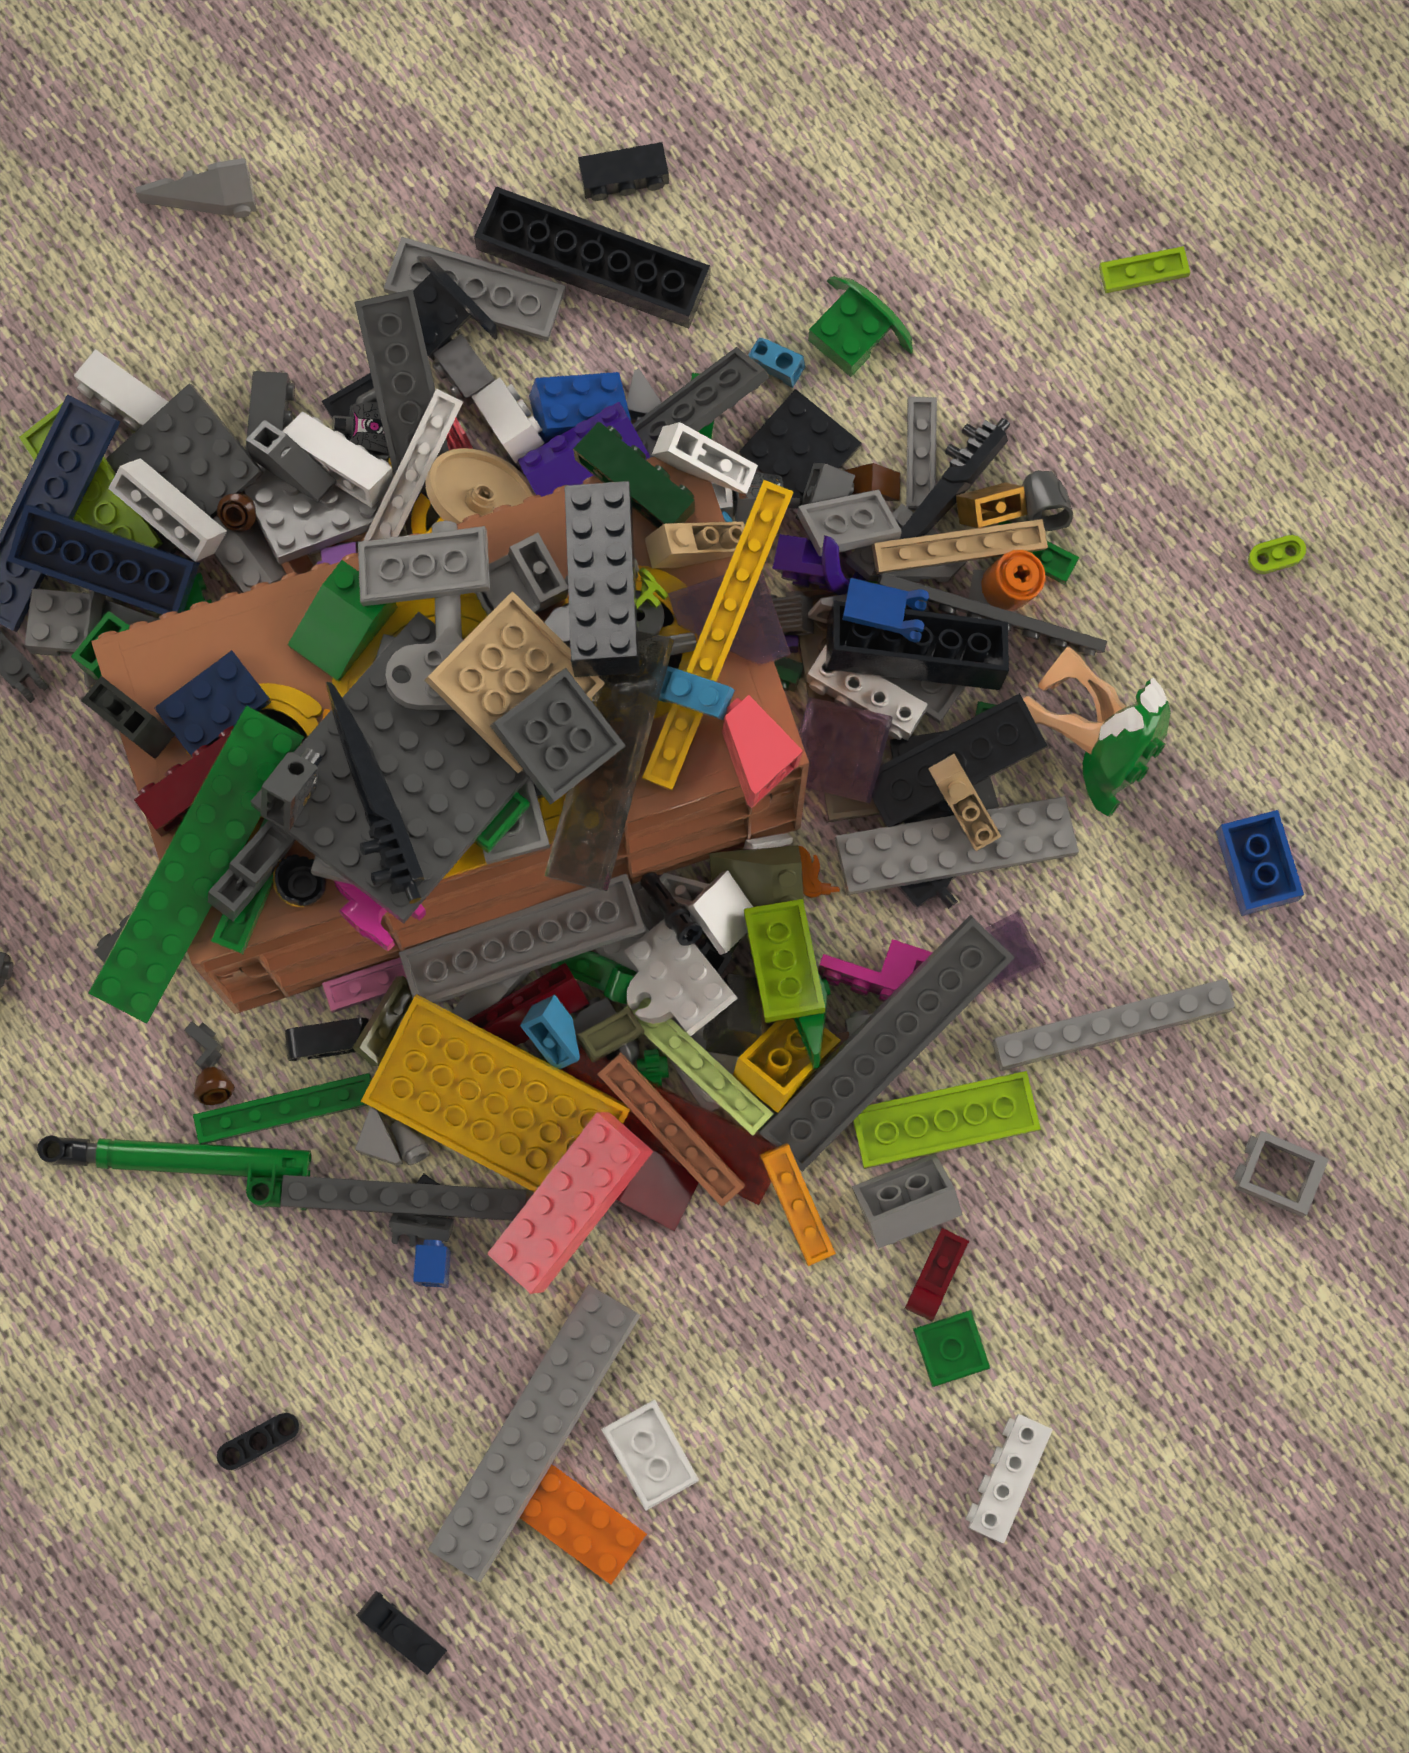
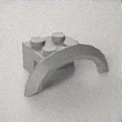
[475,533,568,616]
[25,589,106,687]

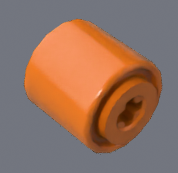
[981,550,1046,611]

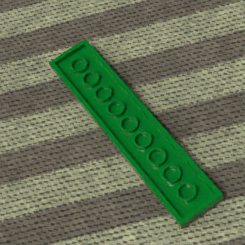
[88,705,304,1024]

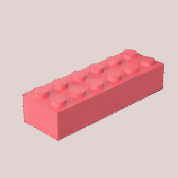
[487,1112,654,1294]

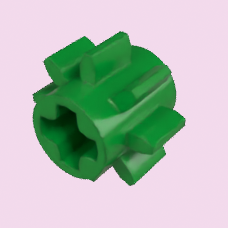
[637,1049,669,1087]

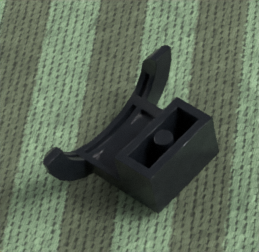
[413,256,497,361]

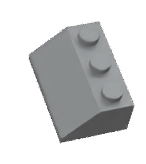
[213,517,286,593]
[852,1153,963,1249]

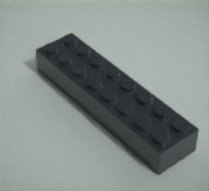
[474,186,710,329]

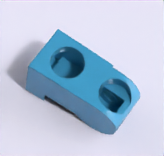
[748,338,806,388]

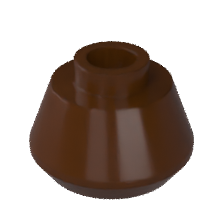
[217,493,256,532]
[193,1067,235,1105]

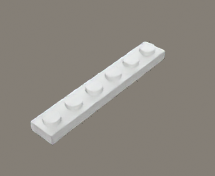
[363,388,463,541]

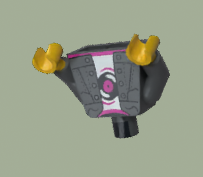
[332,388,392,467]

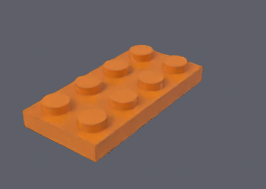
[520,1464,647,1585]

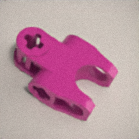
[334,880,426,951]

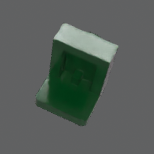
[774,655,803,692]

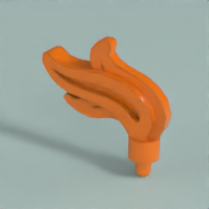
[799,846,840,898]

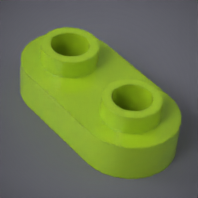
[1248,535,1306,574]

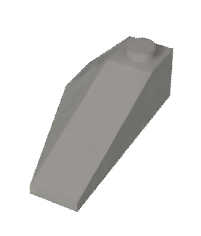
[135,158,257,218]

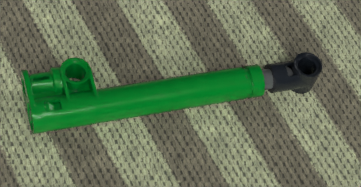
[37,1135,312,1211]

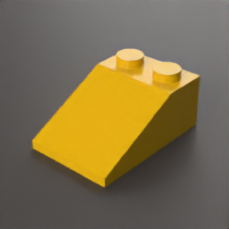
[733,1018,841,1113]

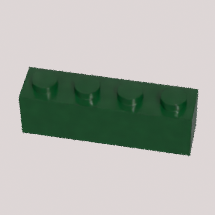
[573,421,695,528]

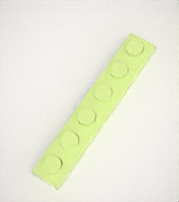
[624,998,773,1137]

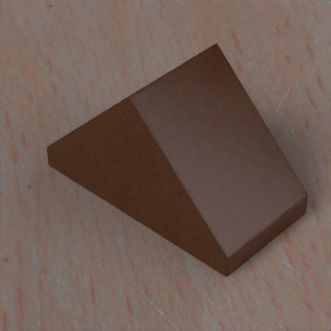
[843,463,901,501]

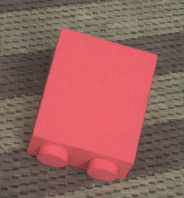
[722,695,803,808]

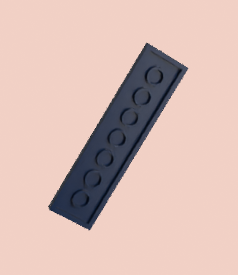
[0,394,120,632]

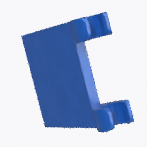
[842,578,929,642]

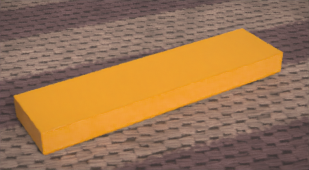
[760,1143,836,1266]

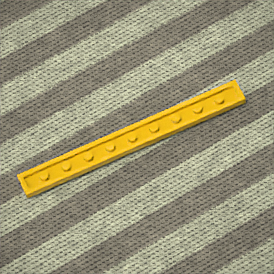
[642,480,793,791]

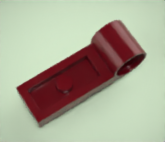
[904,1228,969,1322]

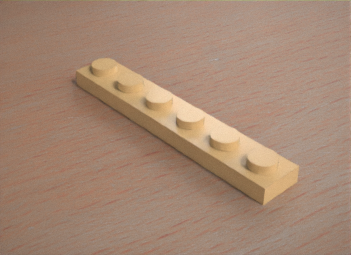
[871,519,1048,574]

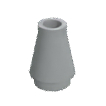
[390,1121,429,1165]

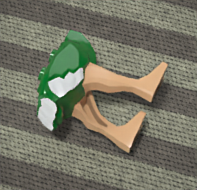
[1023,646,1171,817]

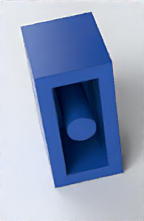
[413,1240,451,1288]

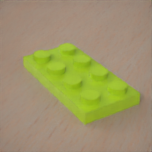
[744,899,825,1023]

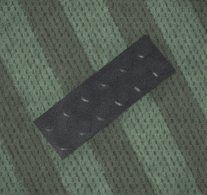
[861,693,1048,827]

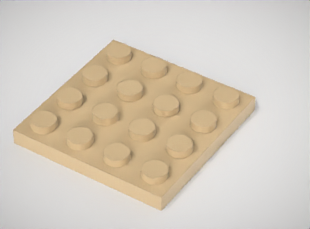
[424,591,605,773]

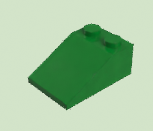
[287,560,398,682]

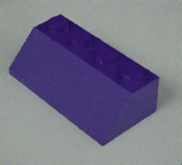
[518,402,650,497]

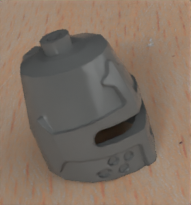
[1022,470,1073,531]

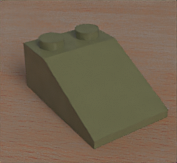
[709,845,804,907]

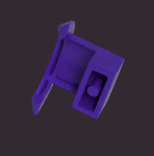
[772,534,866,595]

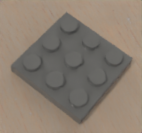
[490,668,626,805]

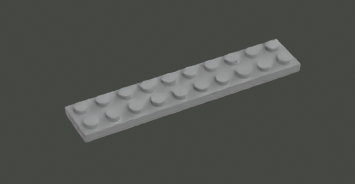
[428,1284,641,1583]

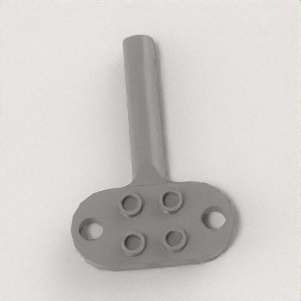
[385,521,463,710]

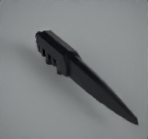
[872,418,1010,576]
[326,682,425,904]

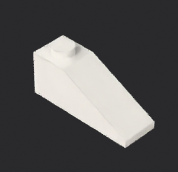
[652,422,758,494]

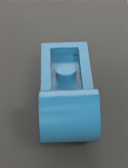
[642,662,735,720]

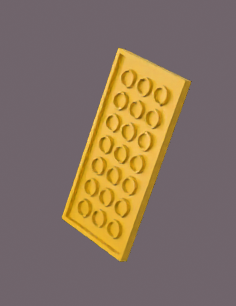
[361,994,630,1192]

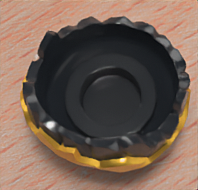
[273,854,326,908]

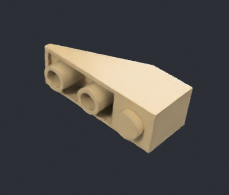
[645,522,744,569]
[928,754,1002,851]

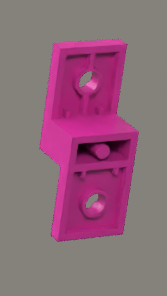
[818,939,933,1002]

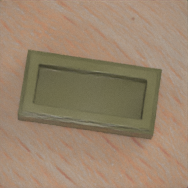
[577,1007,645,1063]

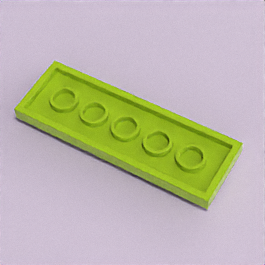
[19,403,163,548]
[853,1071,1041,1169]

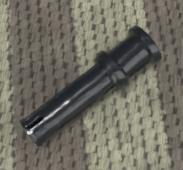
[640,872,702,946]

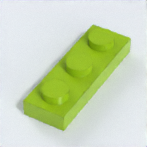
[1099,246,1191,294]

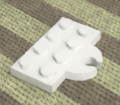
[624,919,738,1037]

